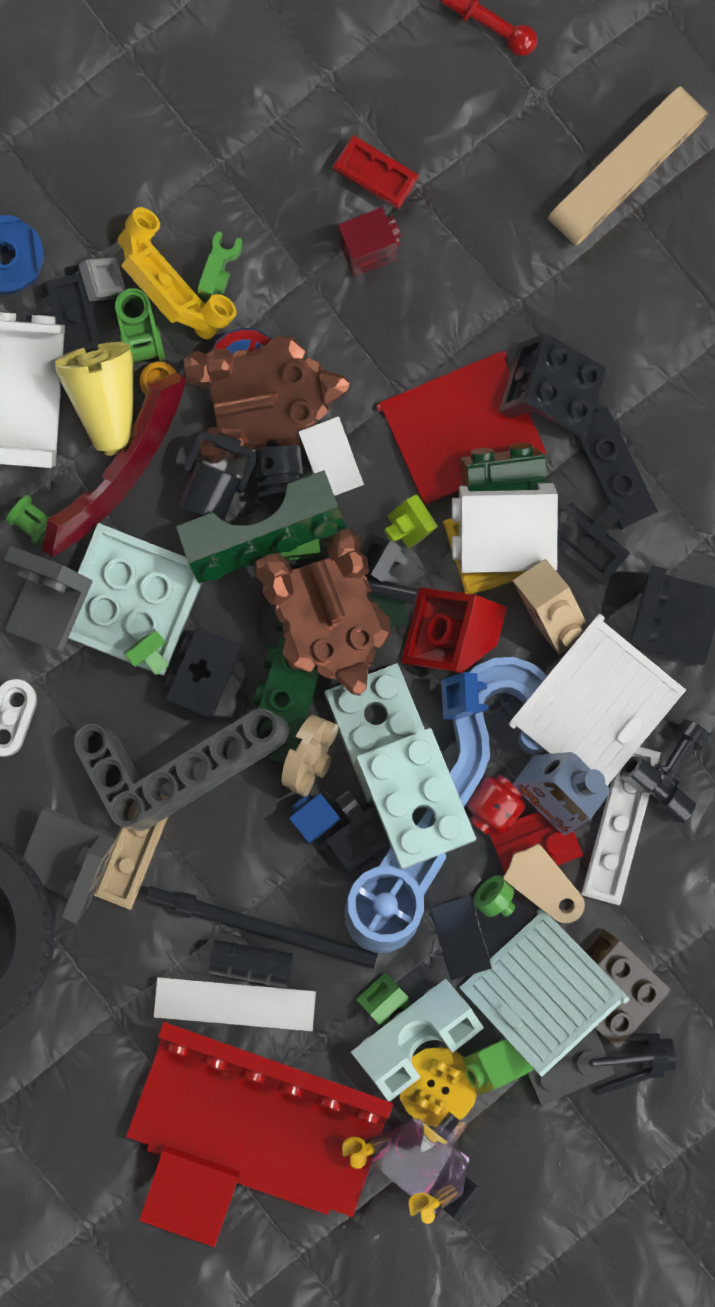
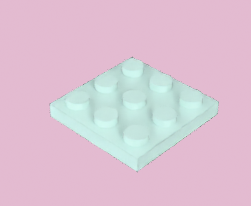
[68,523,202,677]

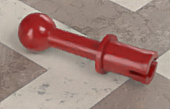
[438,0,537,56]

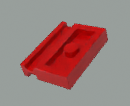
[489,811,583,874]

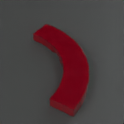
[42,372,186,557]

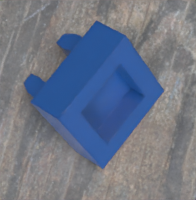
[441,672,488,720]

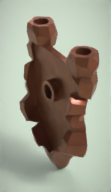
[184,336,350,463]
[254,529,391,696]

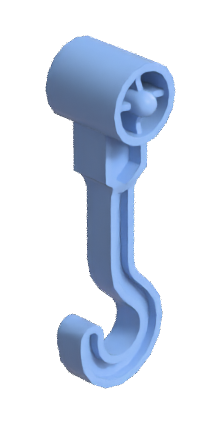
[345,657,547,953]

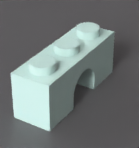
[351,979,484,1102]

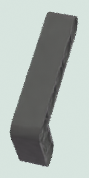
[74,709,289,831]

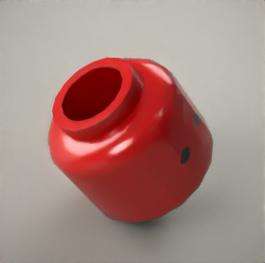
[466,774,525,835]

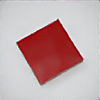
[139,1145,240,1247]

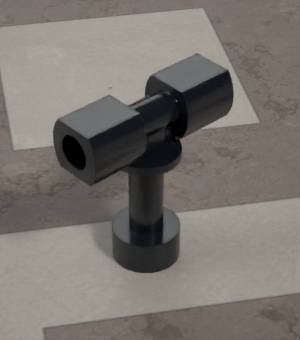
[620,719,710,823]

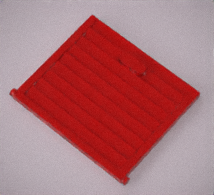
[376,351,547,506]

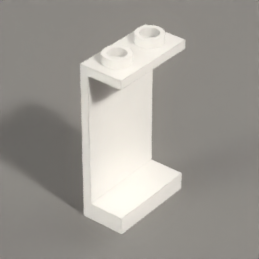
[0,312,65,468]

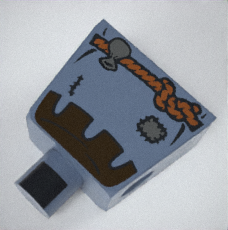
[512,752,610,835]

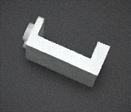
[452,483,558,573]

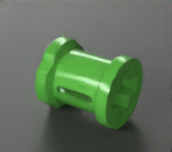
[5,495,52,546]

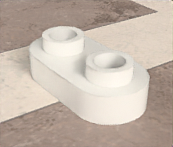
[0,679,37,757]

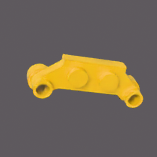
[118,207,237,340]

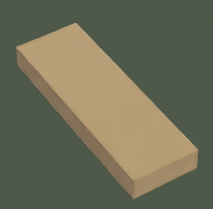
[94,794,169,910]

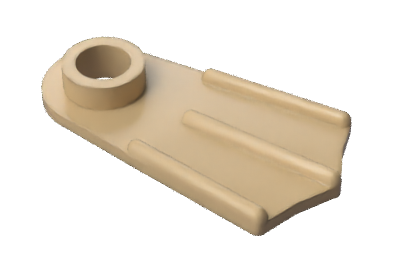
[503,843,585,923]

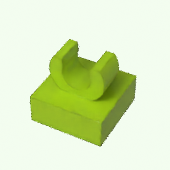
[384,494,438,549]

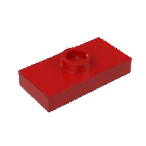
[333,135,419,211]

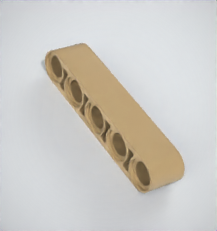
[548,86,709,246]

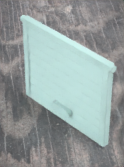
[459,908,629,1077]

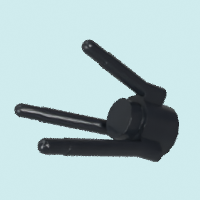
[589,1031,676,1095]

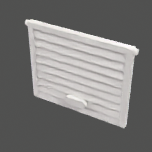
[508,614,686,786]

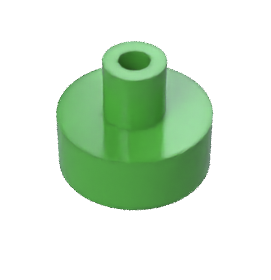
[474,875,515,917]

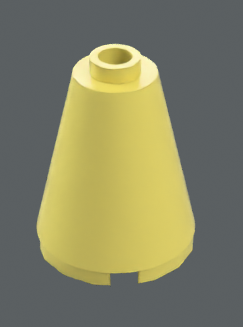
[55,342,133,456]

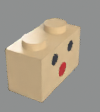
[513,559,588,655]

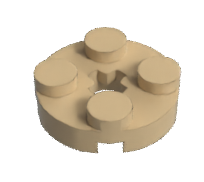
[282,715,338,797]

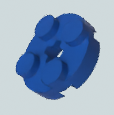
[0,215,44,295]

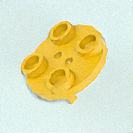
[400,1047,478,1127]

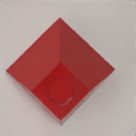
[400,587,507,673]

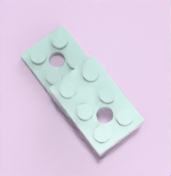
[324,663,476,870]

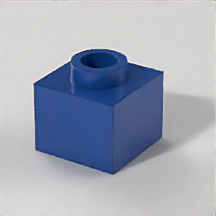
[289,793,340,844]

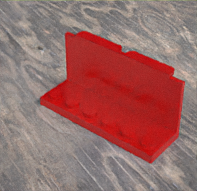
[126,1022,394,1218]

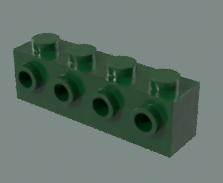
[253,619,320,765]

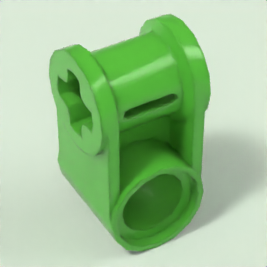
[115,289,166,367]

